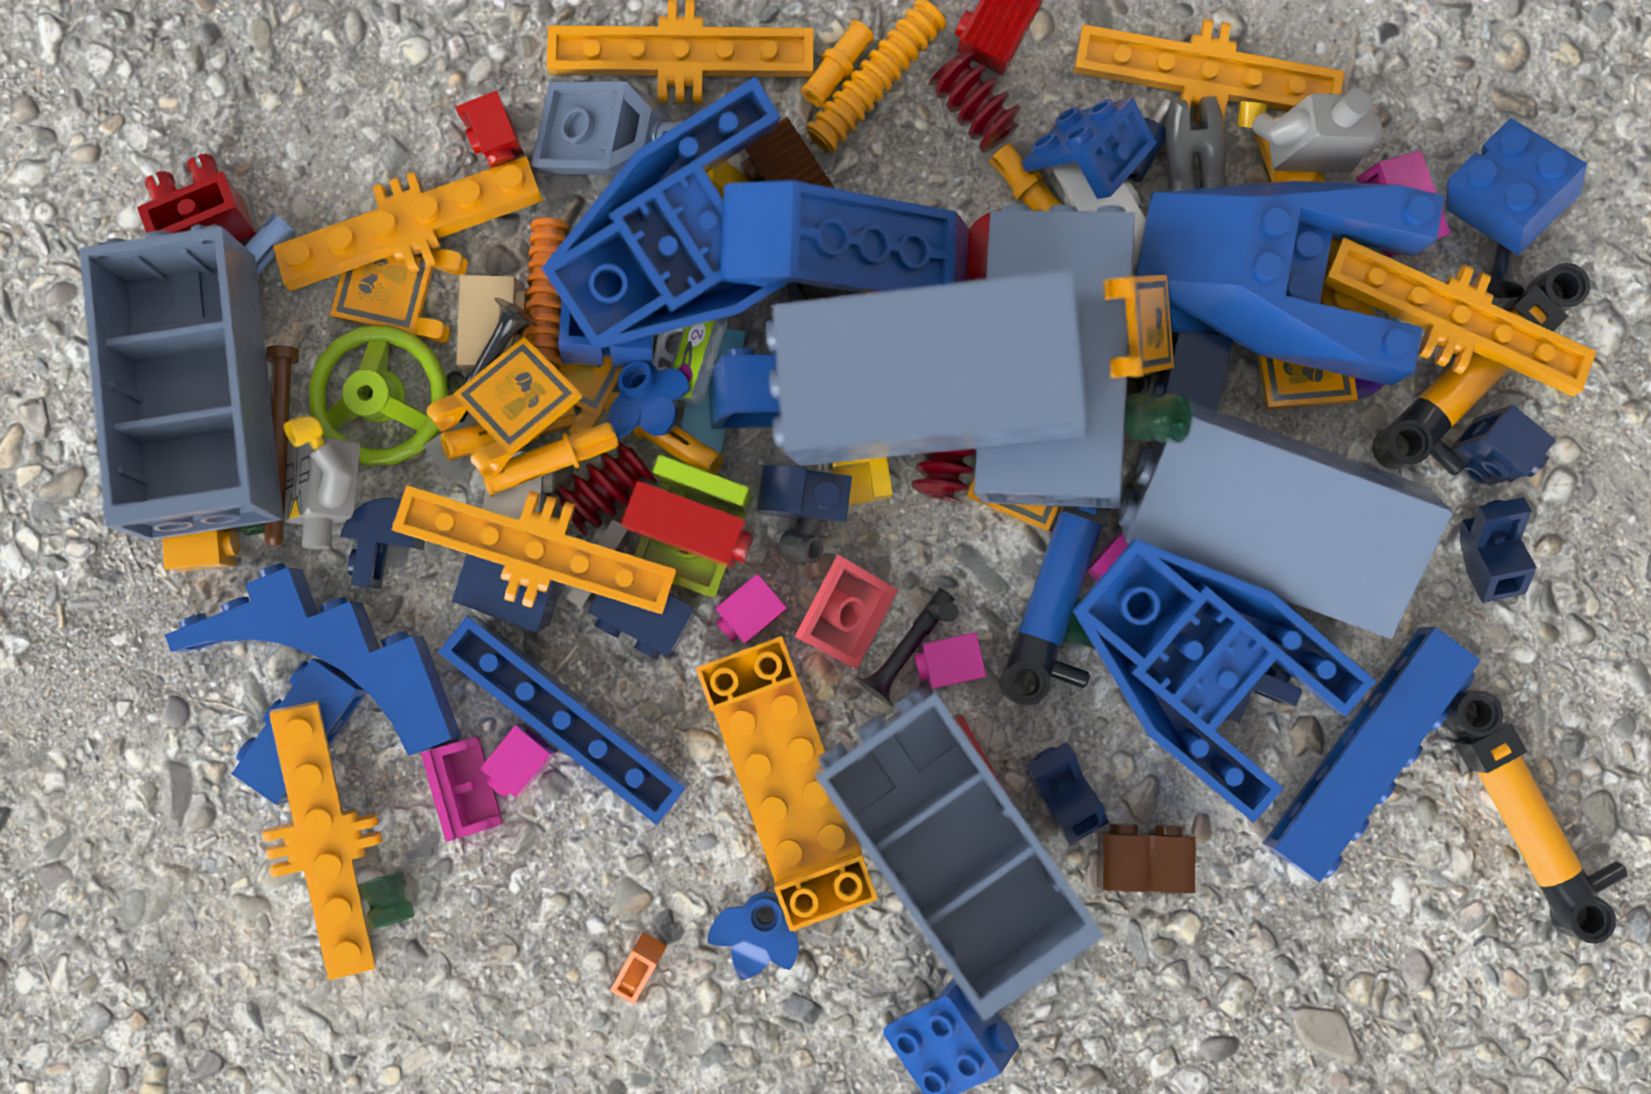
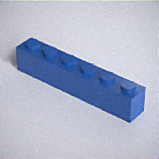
[438,616,690,825]
[1262,627,1480,883]

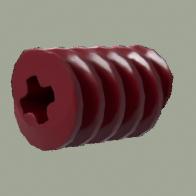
[928,49,1021,153]
[556,441,658,536]
[912,448,977,504]

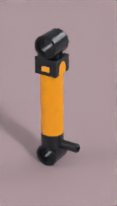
[1372,263,1590,475]
[1443,690,1628,944]

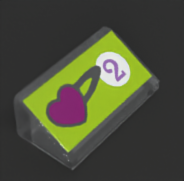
[670,317,729,408]

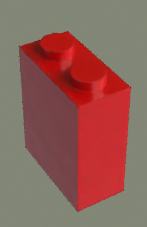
[621,481,754,570]

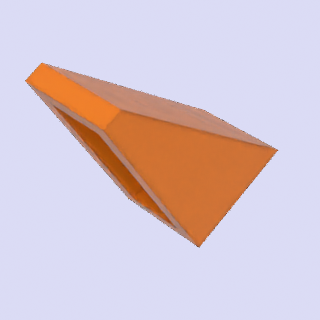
[610,932,668,1005]

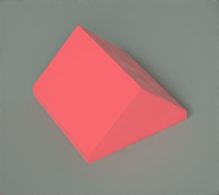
[795,555,898,670]

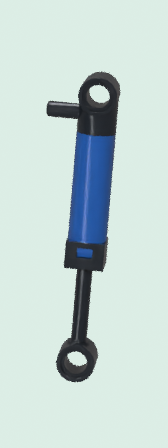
[999,372,1154,706]

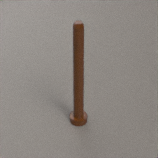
[264,345,299,547]

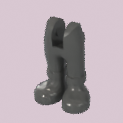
[1165,96,1228,191]

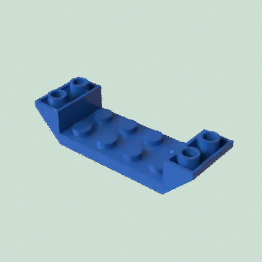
[721,181,969,294]

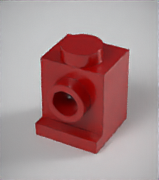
[455,90,524,168]

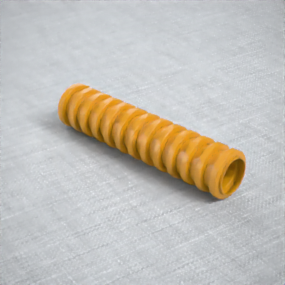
[805,0,946,153]

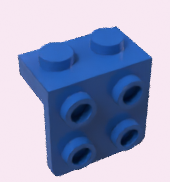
[883,977,1020,1094]

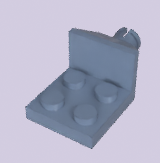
[531,81,683,177]

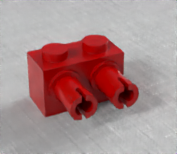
[137,154,256,242]

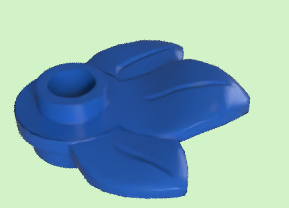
[608,361,691,439]
[707,891,799,981]

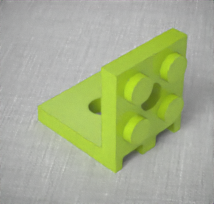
[634,455,753,599]

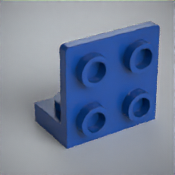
[1021,97,1157,199]

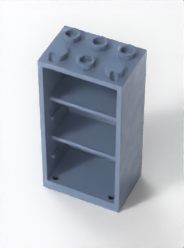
[974,204,1134,509]
[80,224,284,541]
[766,270,1086,466]
[1116,395,1453,639]
[815,688,1105,1021]

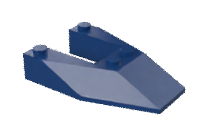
[542,77,791,350]
[1135,181,1444,386]
[1073,538,1376,823]

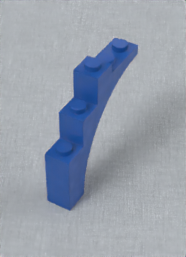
[165,563,462,756]

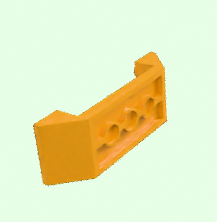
[695,636,878,932]

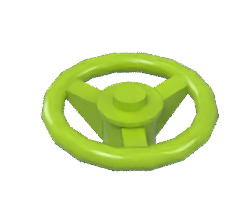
[308,325,448,466]

